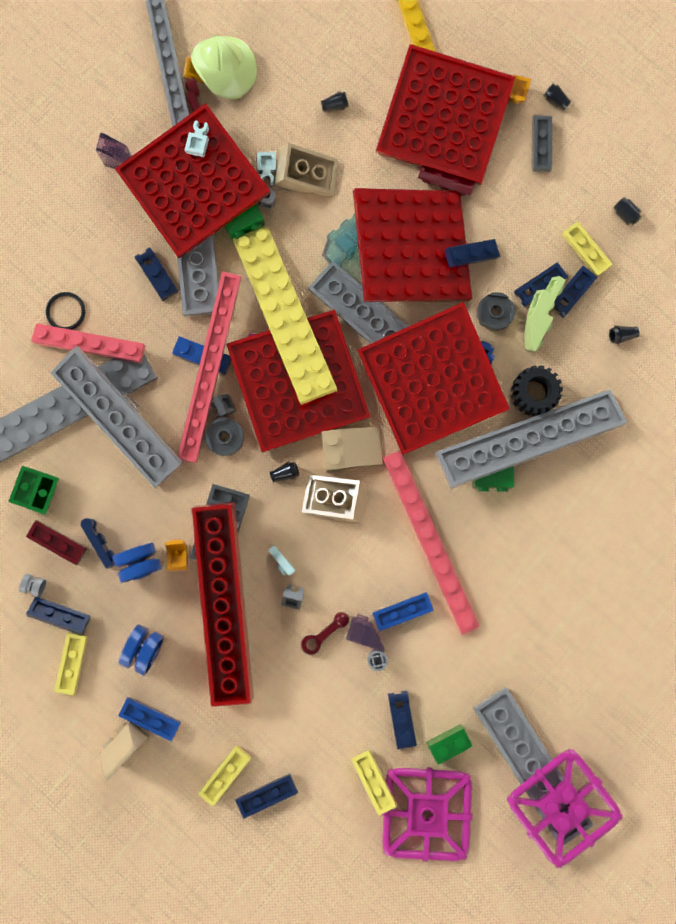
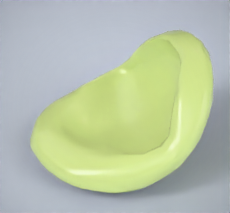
[191,35,257,99]

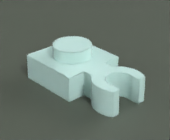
[185,121,209,157]
[257,152,276,185]
[268,546,296,576]

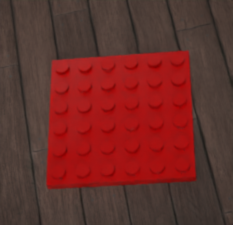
[376,44,516,185]
[114,103,271,259]
[353,188,472,302]
[357,302,510,455]
[226,309,371,453]

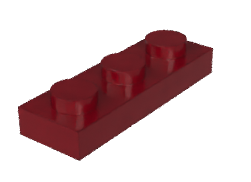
[418,166,475,196]
[26,520,87,565]

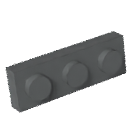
[532,115,552,172]

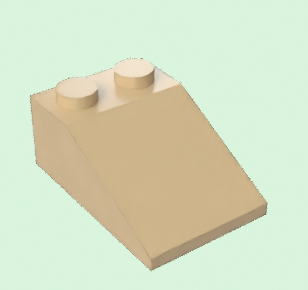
[274,143,339,196]
[321,427,383,472]
[302,475,369,523]
[100,722,149,781]

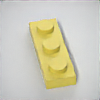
[561,221,613,277]
[54,632,88,696]
[198,745,251,807]
[351,749,397,816]

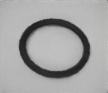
[46,292,85,330]

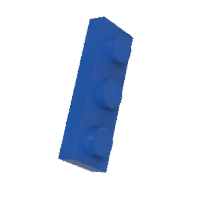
[172,336,231,375]
[372,592,434,631]
[118,697,181,742]

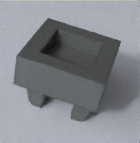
[211,394,237,417]
[281,585,304,610]

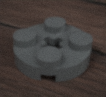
[477,292,516,331]
[205,417,244,456]

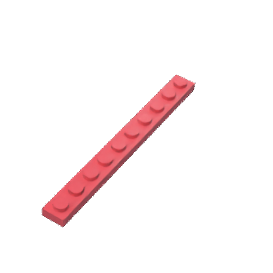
[178,271,242,463]
[382,450,480,635]

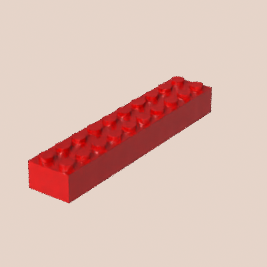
[191,502,254,707]

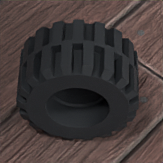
[510,365,563,416]

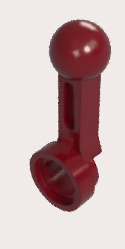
[185,77,200,112]
[301,612,349,655]

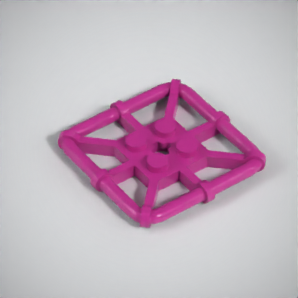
[507,749,623,868]
[382,767,473,862]

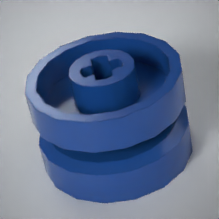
[112,543,162,583]
[118,624,164,676]

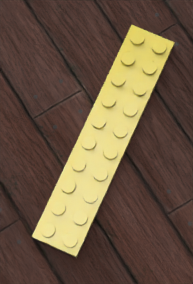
[233,226,337,405]

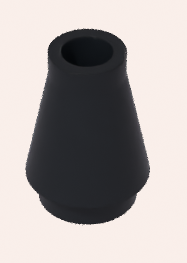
[543,83,571,110]
[321,91,349,112]
[609,326,639,344]
[270,461,300,482]

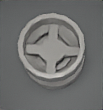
[19,573,46,598]
[367,649,388,671]

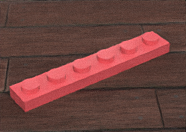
[31,323,146,364]

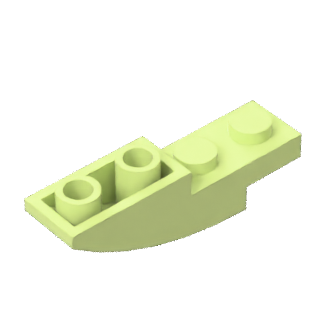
[525,276,566,352]

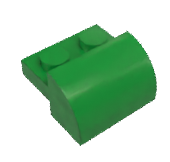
[8,465,59,515]

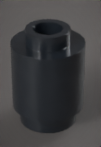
[614,197,642,225]

